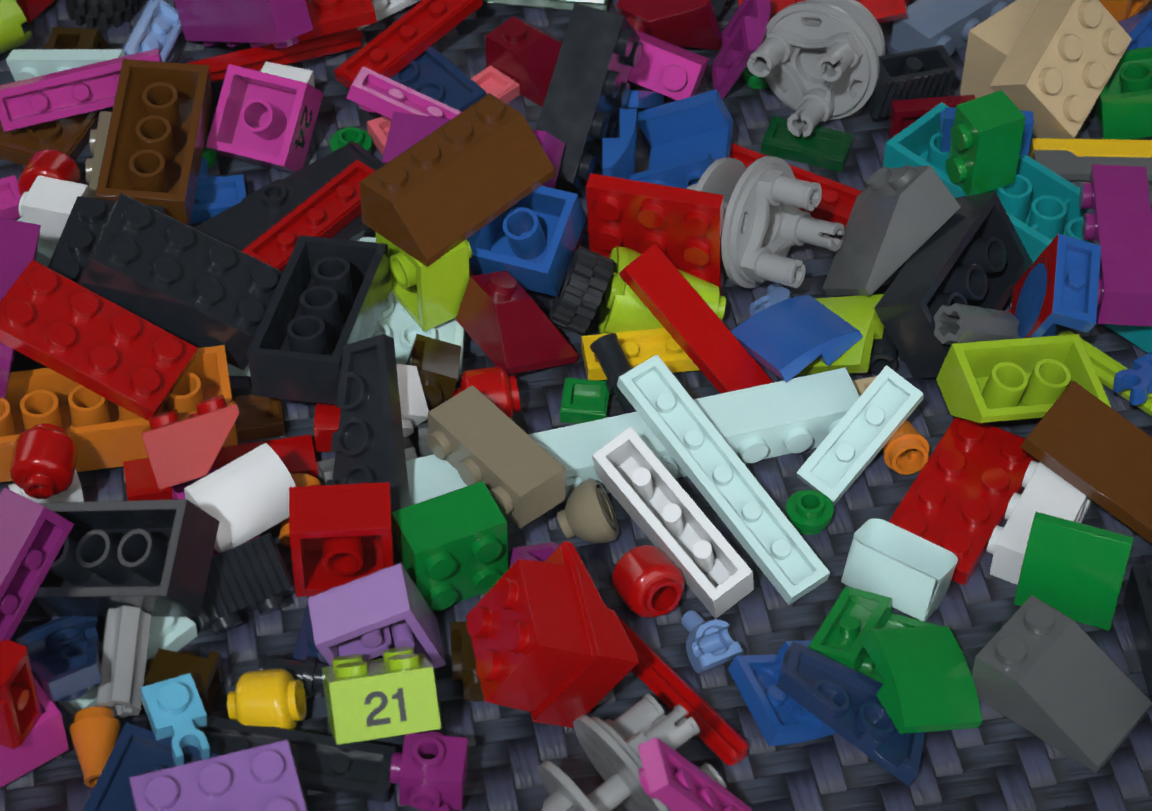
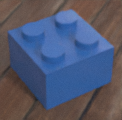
[468,186,587,297]

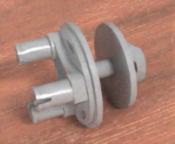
[747,0,885,137]
[686,156,845,288]
[537,693,726,811]

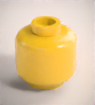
[227,668,307,730]

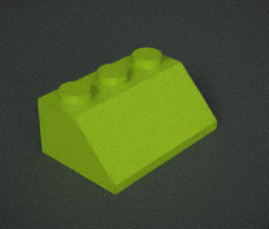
[936,334,1111,423]

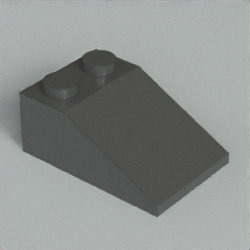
[822,165,961,296]
[972,595,1152,773]

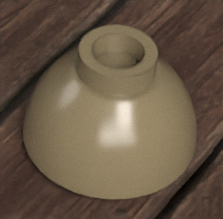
[557,478,619,544]

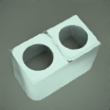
[841,518,958,622]

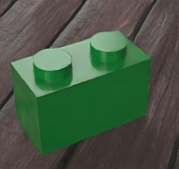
[946,90,1026,196]

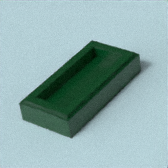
[761,116,854,172]

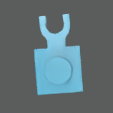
[140,673,210,766]

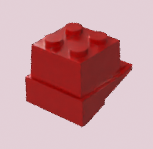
[466,541,639,728]

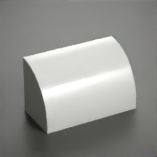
[184,443,296,554]

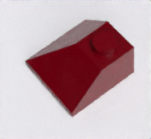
[616,0,723,50]
[485,16,563,107]
[455,271,579,375]

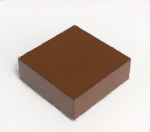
[233,394,285,442]

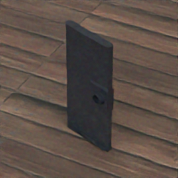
[193,141,384,251]

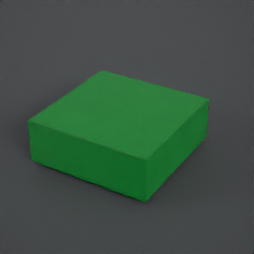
[560,377,610,424]

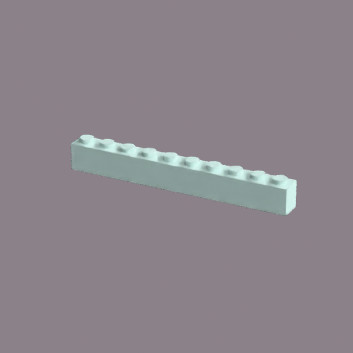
[406,367,860,506]

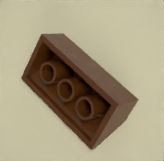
[95,59,212,226]
[360,93,555,267]

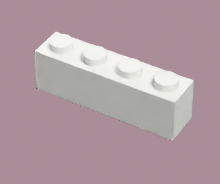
[592,426,754,619]
[987,460,1093,585]

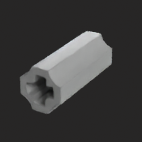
[95,605,151,718]

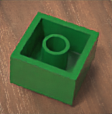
[392,481,508,611]

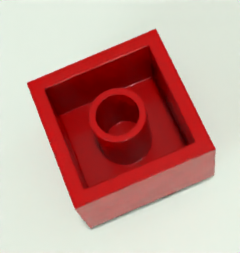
[289,482,394,597]

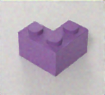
[307,563,446,670]

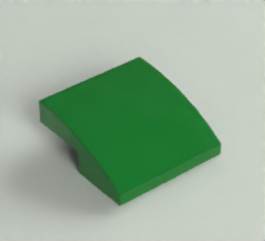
[1013,512,1134,631]
[808,586,939,684]
[862,625,982,734]

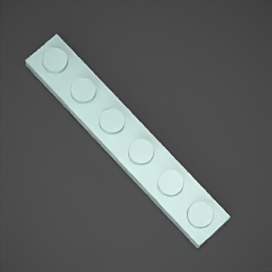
[617,354,830,605]

